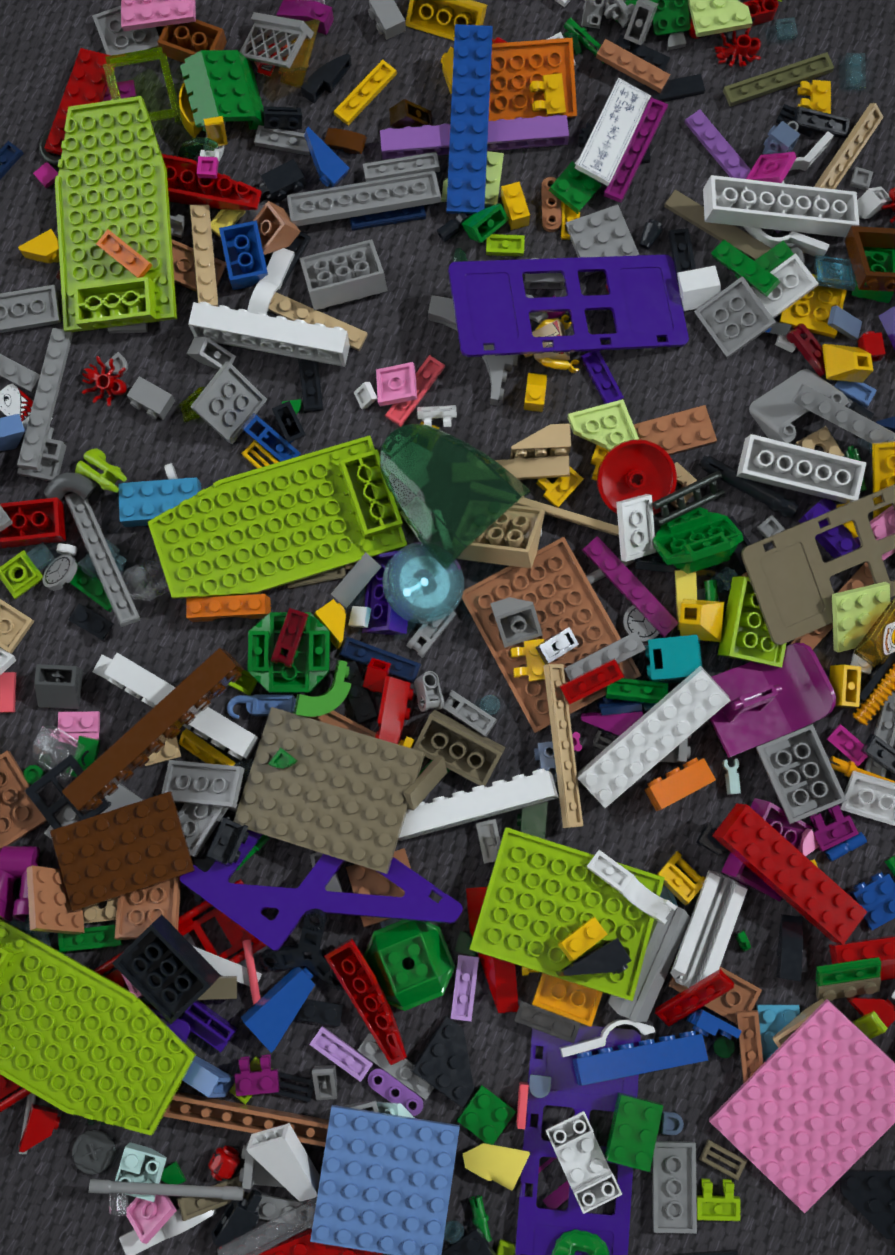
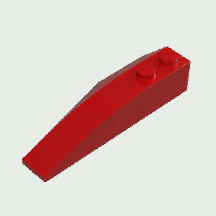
[162,154,262,210]
[375,676,414,745]
[466,887,519,1013]
[324,938,407,1065]

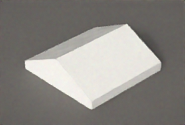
[677,266,721,311]

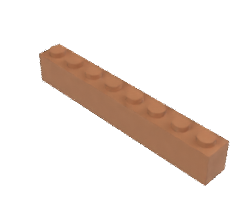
[163,1092,329,1147]

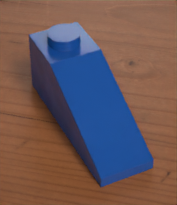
[304,127,350,188]
[242,413,301,461]

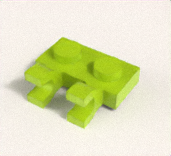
[696,1178,740,1221]

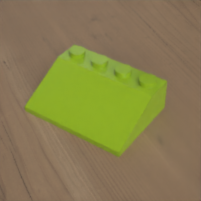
[718,576,787,667]

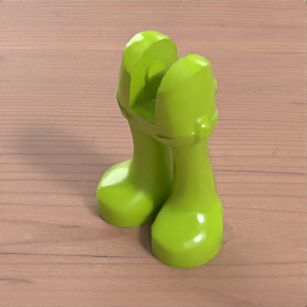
[75,448,127,493]

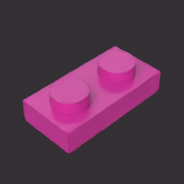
[826,724,868,766]

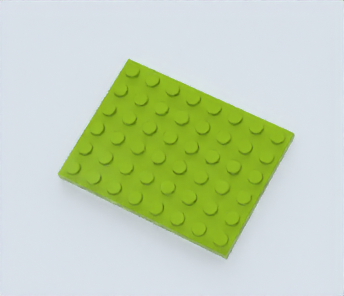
[469,827,665,1001]

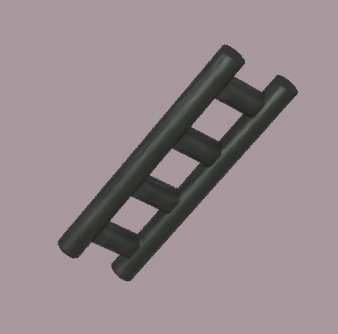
[652,471,725,527]

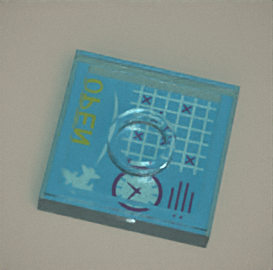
[813,255,856,291]

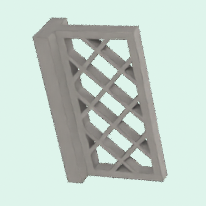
[240,12,314,69]

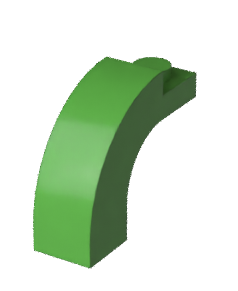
[294,660,352,717]

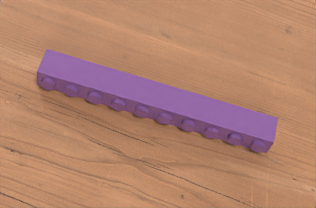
[380,114,569,160]

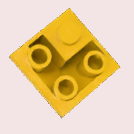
[822,344,873,383]
[680,599,724,642]

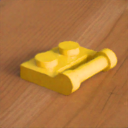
[656,851,705,906]

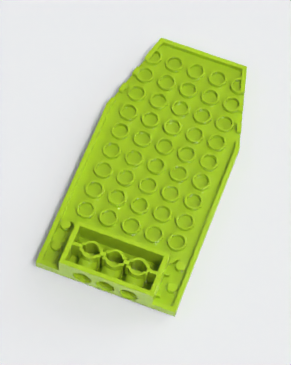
[55,96,177,332]
[148,435,407,599]
[0,918,196,1135]

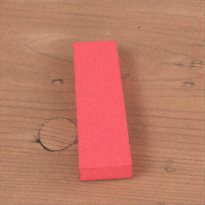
[385,355,445,427]

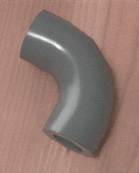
[44,472,97,501]

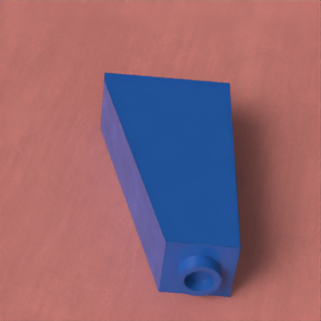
[241,967,315,1053]

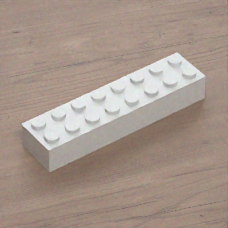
[703,175,859,237]
[188,302,350,367]
[104,653,261,760]
[577,666,731,808]
[398,769,559,841]

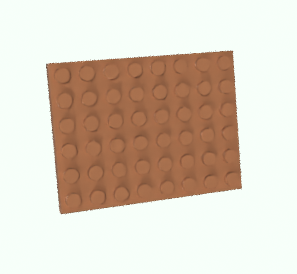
[459,537,642,733]

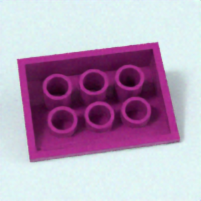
[721,798,813,902]

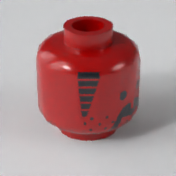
[208,1145,240,1181]

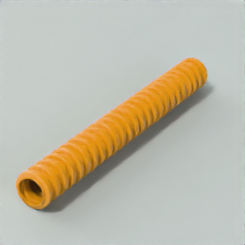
[852,664,895,726]

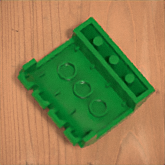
[180,50,264,131]

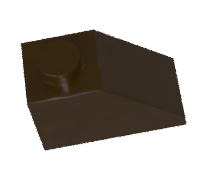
[389,99,433,129]

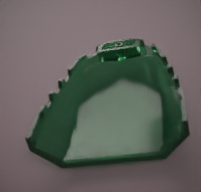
[380,424,531,570]

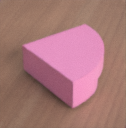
[798,828,819,856]

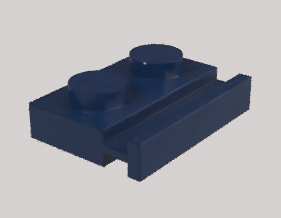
[597,695,642,715]

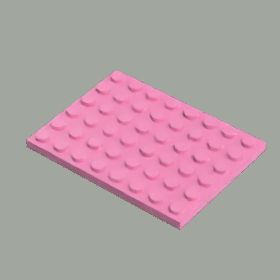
[709,999,895,1213]

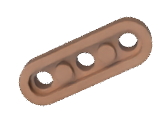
[541,177,561,232]

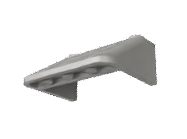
[749,369,850,443]

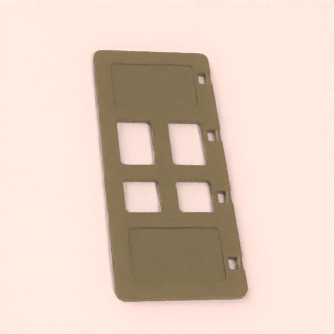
[741,484,895,645]

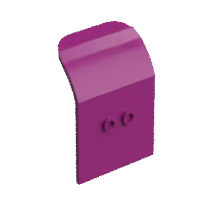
[710,643,836,758]

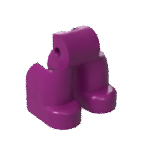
[0,846,40,922]

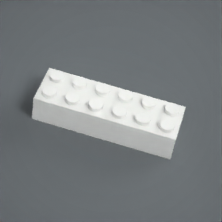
[736,434,866,503]

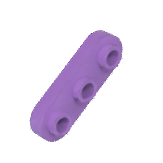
[368,1068,423,1116]

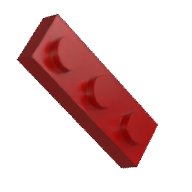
[560,658,624,705]

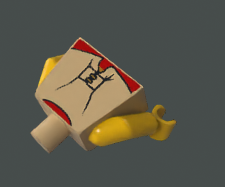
[524,315,579,373]

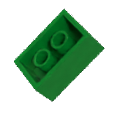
[604,1092,663,1172]

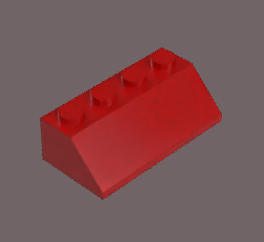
[829,935,895,980]

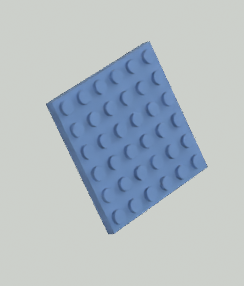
[310,1105,460,1255]

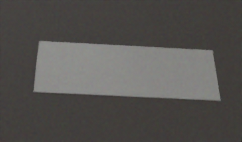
[331,552,382,608]

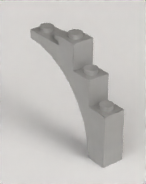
[428,295,518,406]

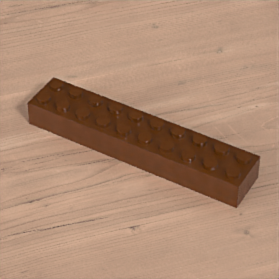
[62,648,244,810]

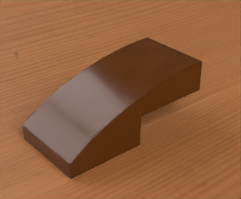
[324,128,367,154]

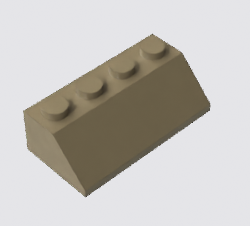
[413,710,506,787]

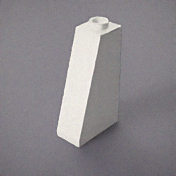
[246,1123,320,1202]

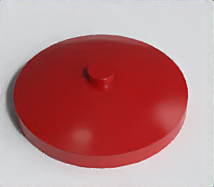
[597,439,677,515]

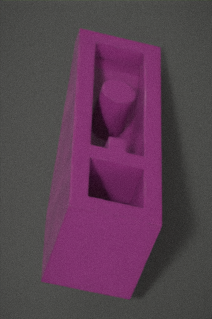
[276,0,334,35]
[581,711,643,736]

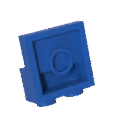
[850,872,895,930]
[687,1008,742,1039]

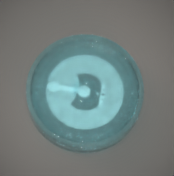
[383,542,464,624]

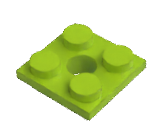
[0,550,43,599]

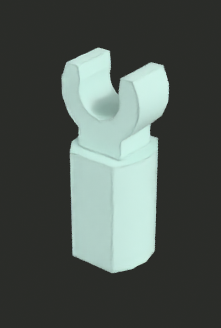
[722,759,741,795]

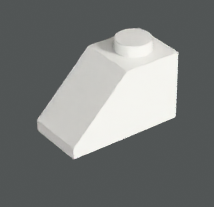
[857,187,892,219]

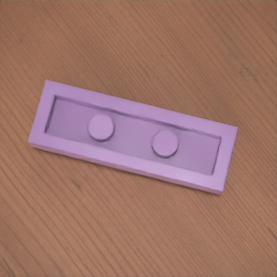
[451,954,479,1021]
[309,1026,373,1082]

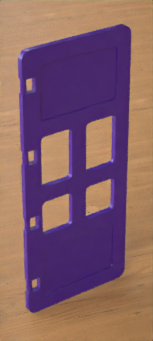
[448,255,689,357]
[515,1025,641,1255]

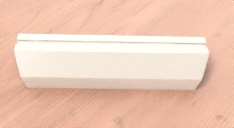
[670,870,748,988]

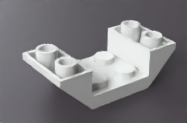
[545,1111,622,1214]

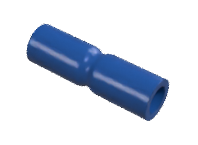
[825,832,867,862]

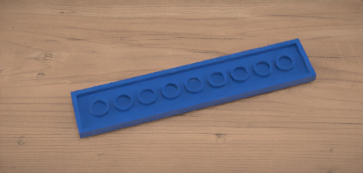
[446,24,493,215]

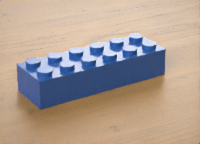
[572,1031,708,1085]

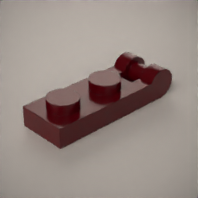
[786,323,826,376]
[271,608,309,668]

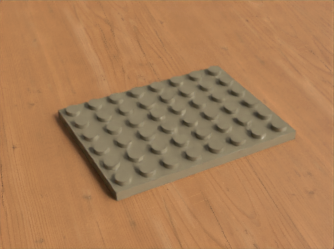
[233,707,425,874]

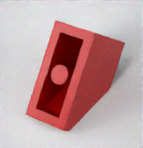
[846,997,895,1028]
[19,1104,61,1152]

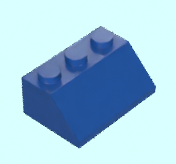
[219,220,268,290]

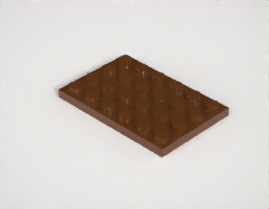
[50,791,195,911]

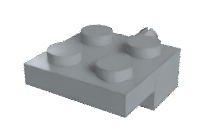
[17,427,67,481]

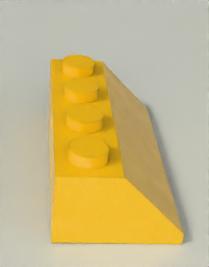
[405,0,487,41]

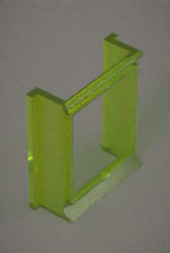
[103,47,181,122]

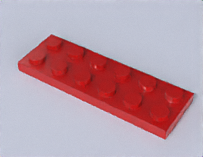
[44,48,117,155]

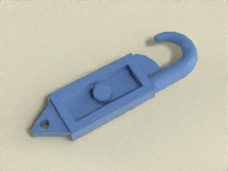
[227,695,296,719]

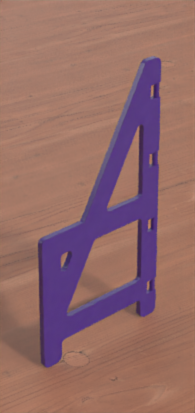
[180,829,463,951]

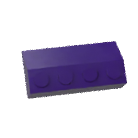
[362,551,413,635]

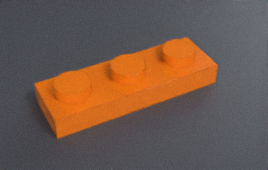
[96,229,153,278]

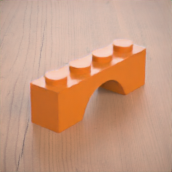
[186,594,271,622]

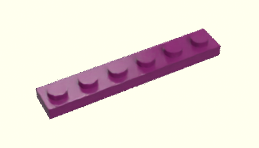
[604,98,668,203]
[582,536,679,638]

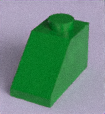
[462,203,509,243]

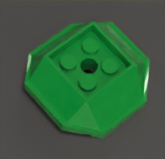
[653,507,743,574]
[248,612,330,693]
[363,920,455,1011]

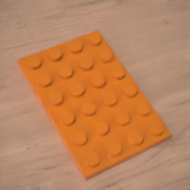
[488,38,577,121]

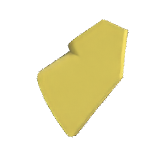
[463,1143,530,1191]

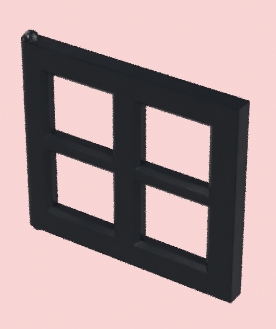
[24,754,111,829]

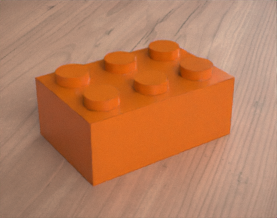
[645,757,716,811]

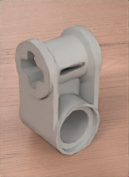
[414,671,444,712]

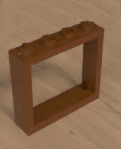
[844,226,895,292]

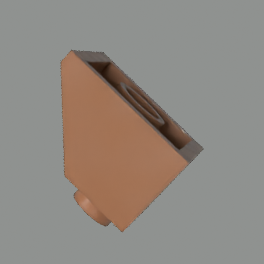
[253,201,301,255]

